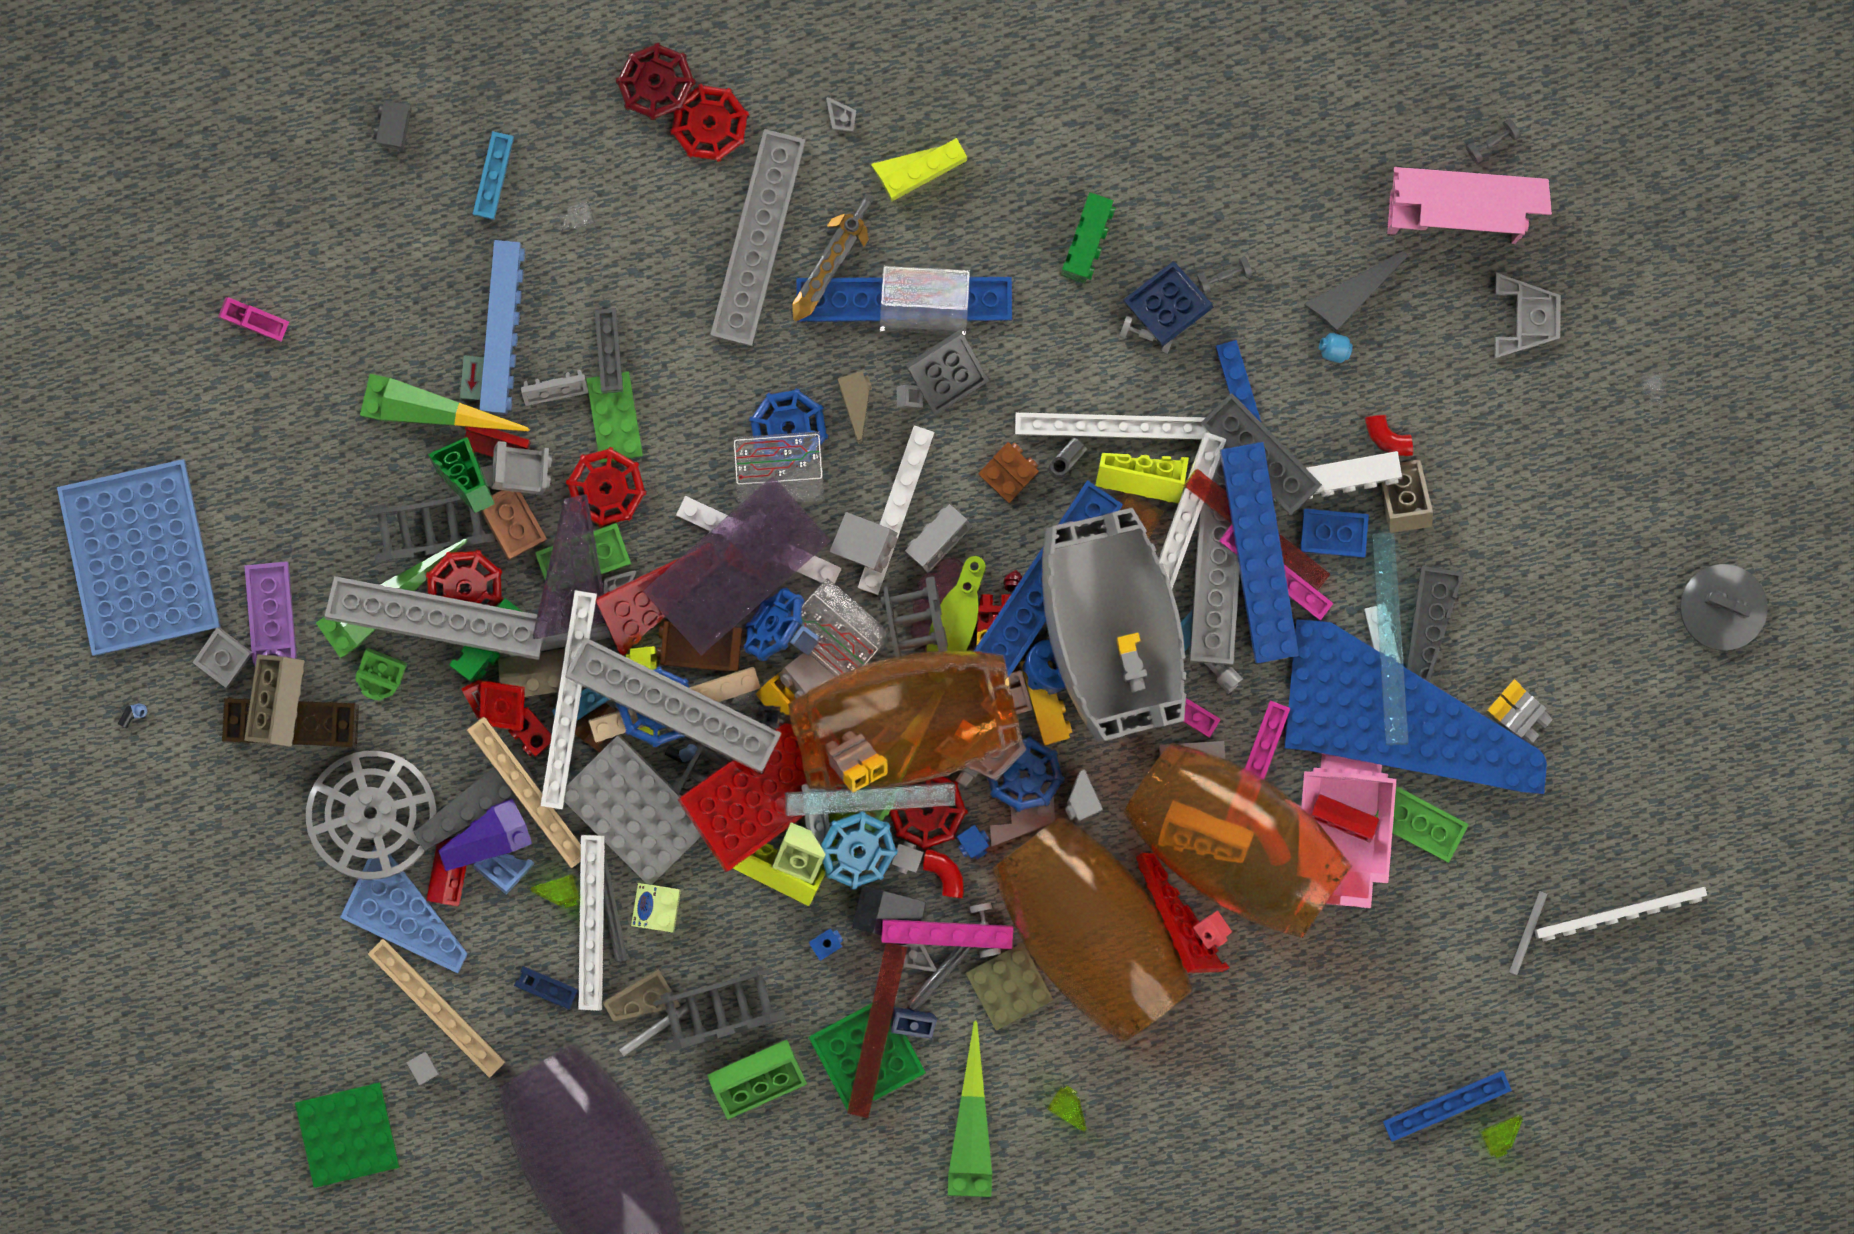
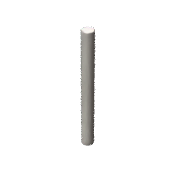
[1509,891,1548,975]
[619,1002,689,1056]

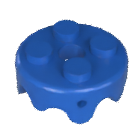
[1022,639,1066,695]

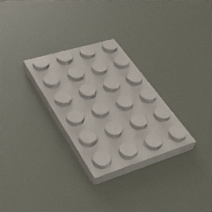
[564,735,701,885]

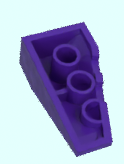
[438,798,532,871]

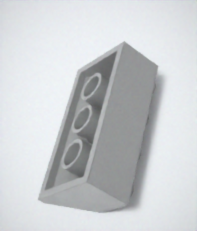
[1065,769,1103,823]

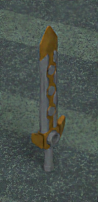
[792,193,874,321]

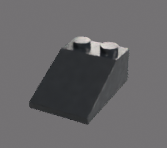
[852,886,926,936]

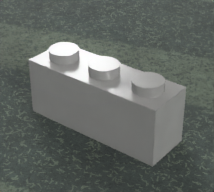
[905,504,972,573]

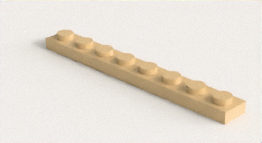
[589,667,761,742]
[466,717,581,868]
[368,939,506,1078]

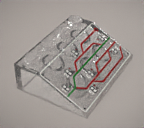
[880,266,970,335]
[733,431,824,507]
[791,578,891,687]

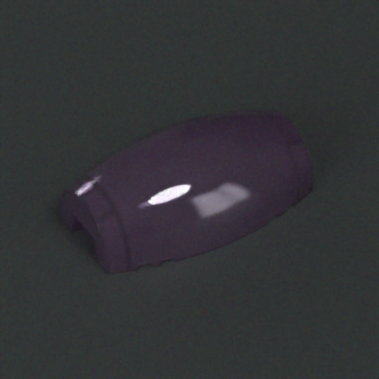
[499,1044,685,1234]

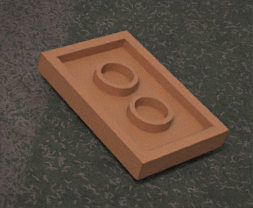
[480,490,547,561]

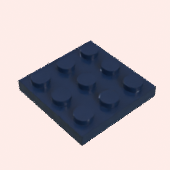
[1123,261,1214,347]

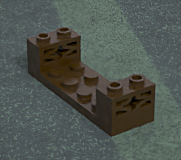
[222,698,359,748]

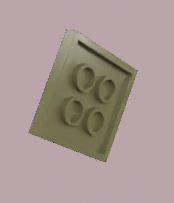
[966,943,1053,1031]

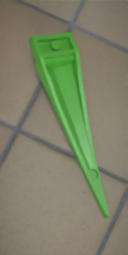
[316,539,468,658]

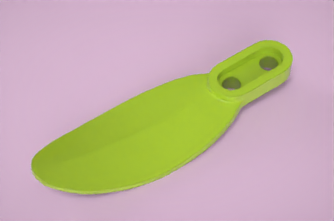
[926,556,986,681]

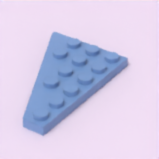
[340,846,468,973]

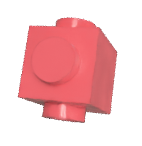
[1193,910,1232,949]

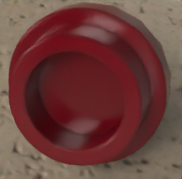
[1003,570,1023,593]

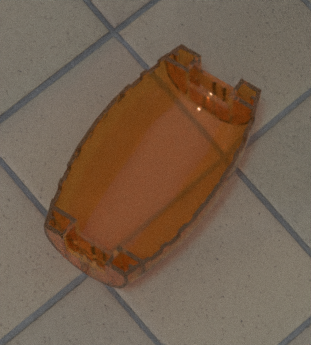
[788,650,1022,791]
[1123,743,1353,938]
[992,816,1193,1042]

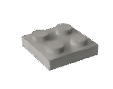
[192,627,253,688]

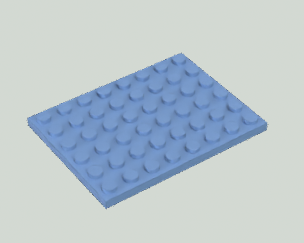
[57,459,221,656]

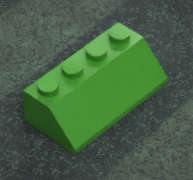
[707,1040,807,1120]

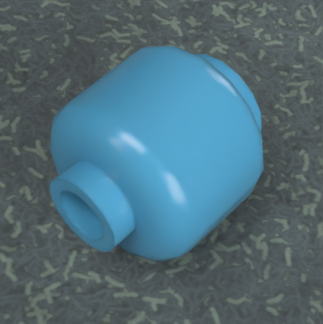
[1319,333,1353,363]

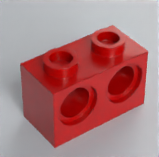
[508,707,552,757]

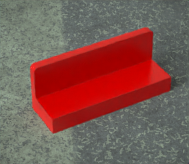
[464,426,531,457]
[1310,794,1379,843]
[427,838,467,906]

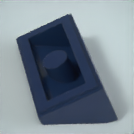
[890,1007,937,1039]

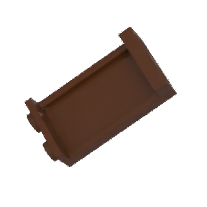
[657,621,743,672]

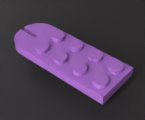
[245,562,297,667]

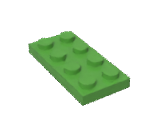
[587,371,643,464]
[535,523,631,593]
[1375,786,1469,863]

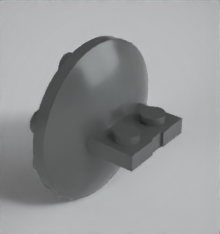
[1680,564,1768,651]

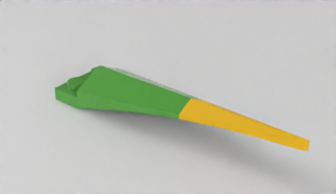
[360,374,530,431]

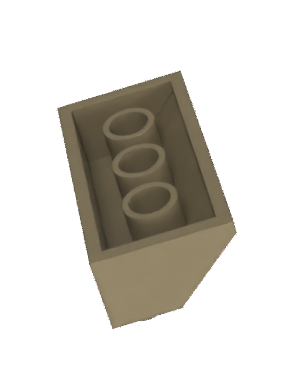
[498,648,586,699]
[244,654,304,747]

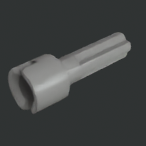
[1205,663,1243,694]

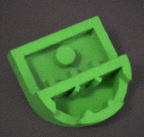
[356,648,407,700]

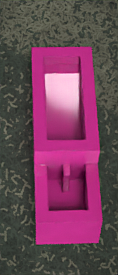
[218,297,289,342]

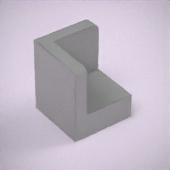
[407,1052,440,1085]

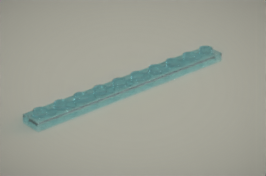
[1372,533,1408,745]

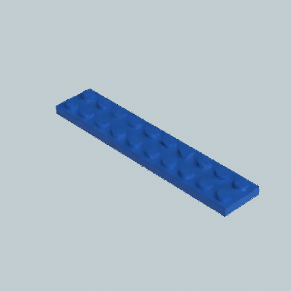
[797,277,1012,322]
[1220,442,1299,663]
[969,480,1123,682]

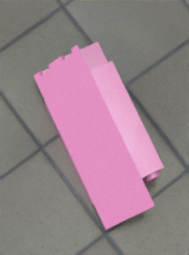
[1387,167,1552,244]
[1296,754,1397,908]

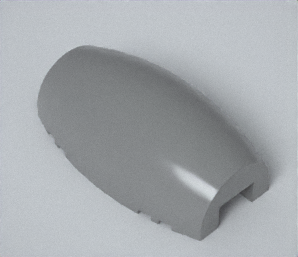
[1042,508,1186,742]

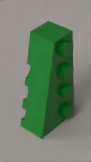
[1061,192,1116,284]
[428,437,495,513]
[449,598,522,683]

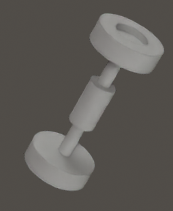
[1119,316,1173,354]
[970,902,1001,958]

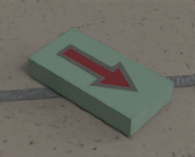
[460,356,484,401]

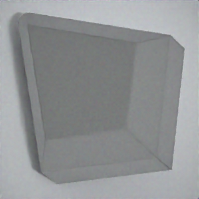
[826,97,856,132]
[603,570,637,595]
[901,944,936,972]

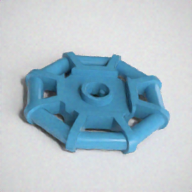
[820,811,898,889]

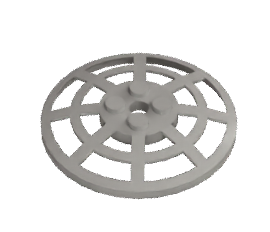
[306,751,437,880]

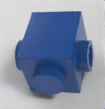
[957,825,990,860]
[808,928,844,961]

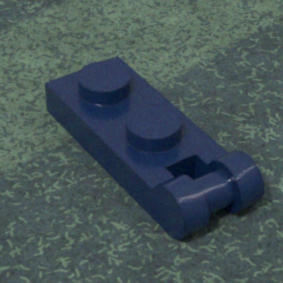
[514,966,578,1009]

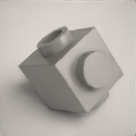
[892,841,923,874]

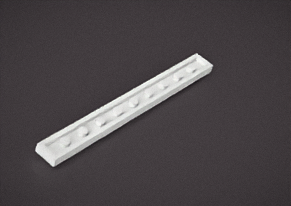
[1015,413,1209,440]
[541,590,597,809]

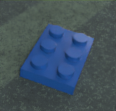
[1300,509,1369,558]

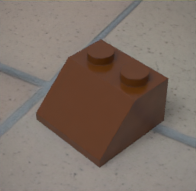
[575,703,616,752]

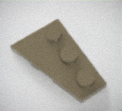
[602,968,681,1021]

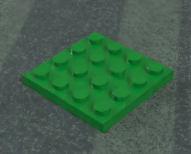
[809,996,926,1114]
[295,1082,400,1188]

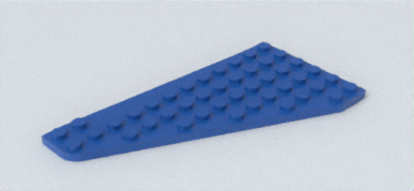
[1285,619,1547,794]

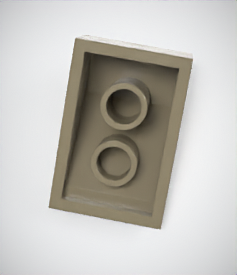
[838,371,872,445]
[1380,460,1433,533]

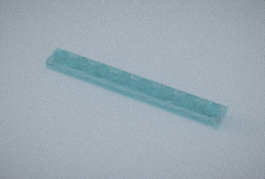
[785,782,955,816]

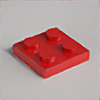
[480,681,525,731]

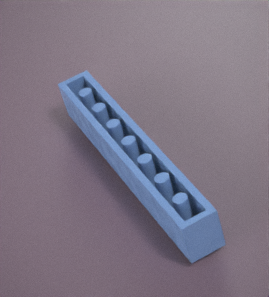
[480,240,525,415]

